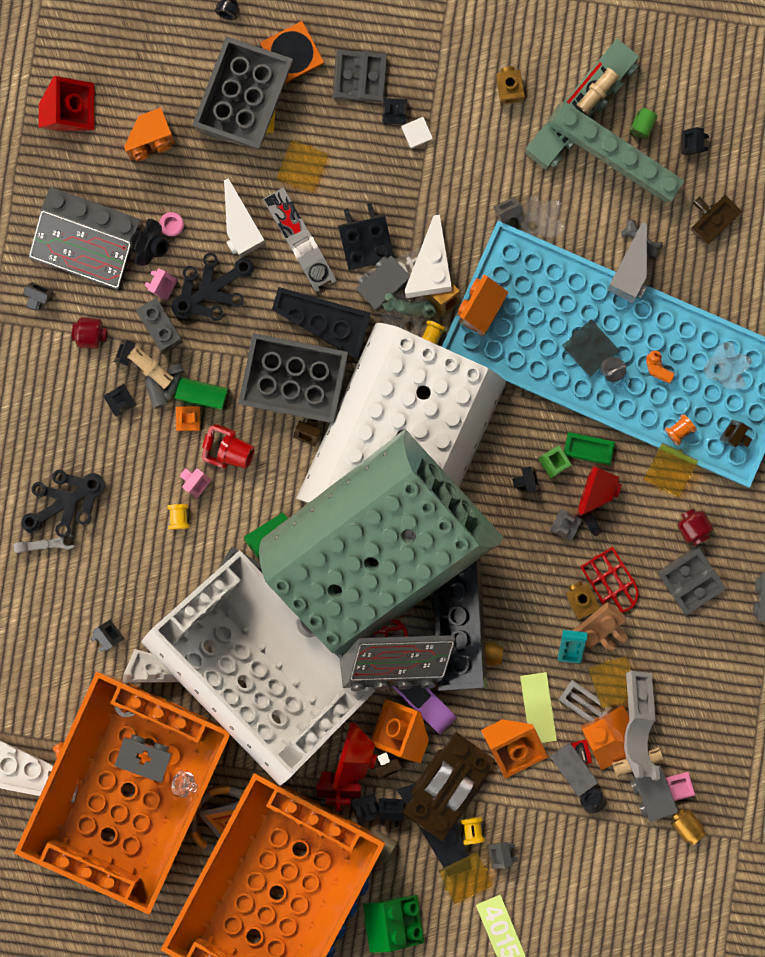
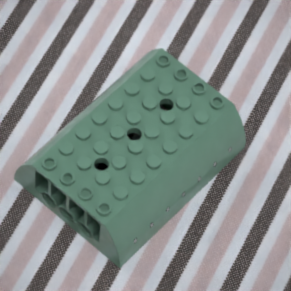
[259,429,503,654]

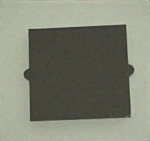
[562,319,620,377]

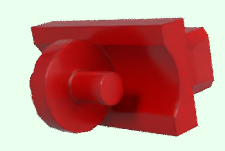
[316,772,361,812]

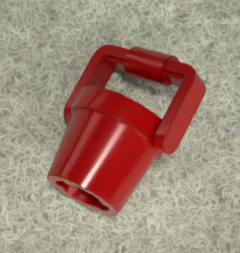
[202,424,255,469]

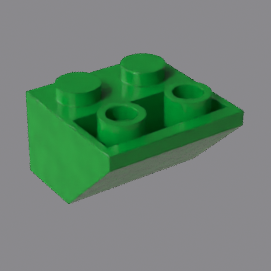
[363,895,424,953]

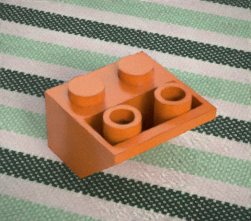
[124,108,175,161]
[457,275,508,337]

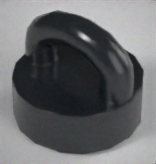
[215,0,240,20]
[580,789,607,814]

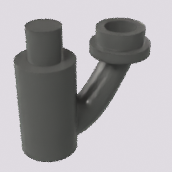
[144,364,184,409]

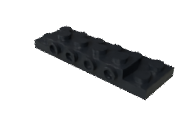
[432,559,487,691]

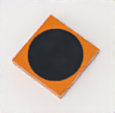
[260,21,324,85]

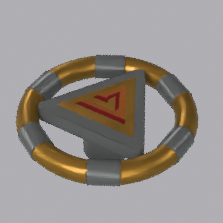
[188,785,244,852]

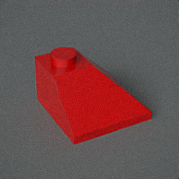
[38,76,94,131]
[576,466,622,517]
[332,722,377,790]

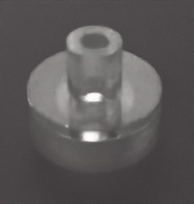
[171,771,198,797]

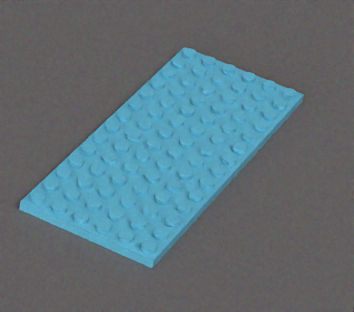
[442,221,765,488]

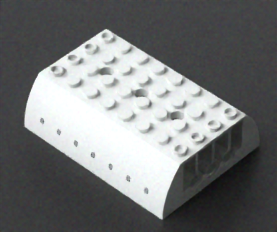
[296,323,507,539]
[141,550,376,786]

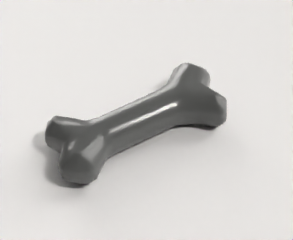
[621,219,663,259]

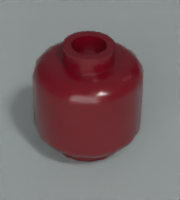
[71,317,108,349]
[677,508,713,546]

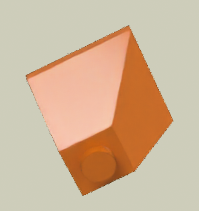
[371,699,429,764]
[580,705,630,770]
[481,719,548,779]

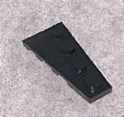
[272,287,371,360]
[396,782,471,876]

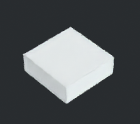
[401,117,433,149]

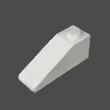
[224,178,265,258]

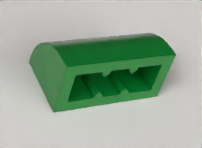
[175,377,229,412]

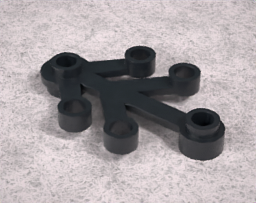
[171,253,254,321]
[21,469,105,538]

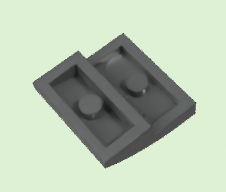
[332,49,387,102]
[657,546,726,615]

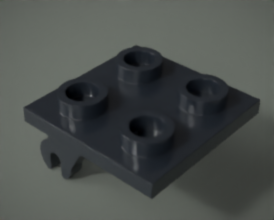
[338,202,395,271]

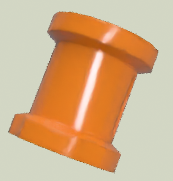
[664,414,697,446]

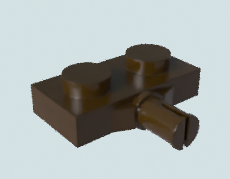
[690,195,742,246]

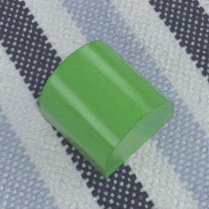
[629,108,658,139]
[538,445,572,479]

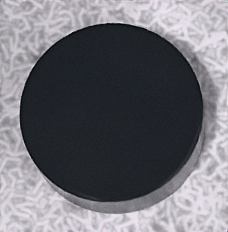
[583,512,603,536]

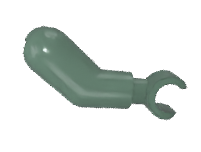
[382,293,436,318]

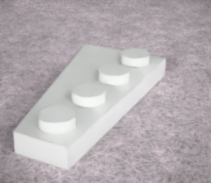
[0,741,78,803]

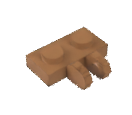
[573,602,628,652]

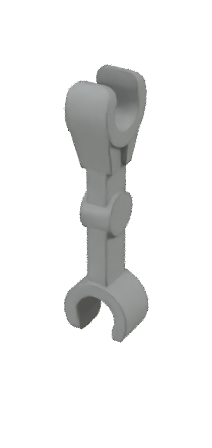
[13,534,75,553]

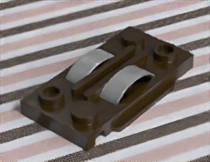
[401,732,495,841]

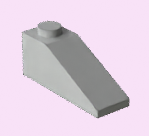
[607,222,647,303]

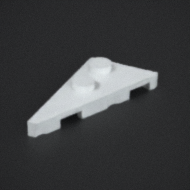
[405,215,452,298]
[122,649,179,683]

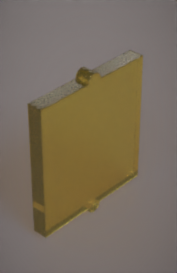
[276,140,328,193]
[643,442,698,497]
[588,656,631,709]
[438,852,493,904]

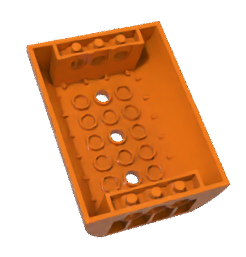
[14,672,230,915]
[161,773,385,957]

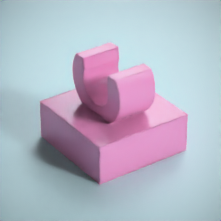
[145,268,178,301]
[180,468,212,498]

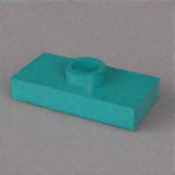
[557,630,587,664]

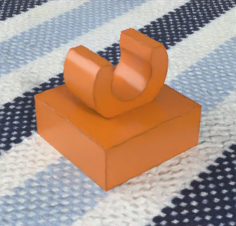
[176,406,201,431]

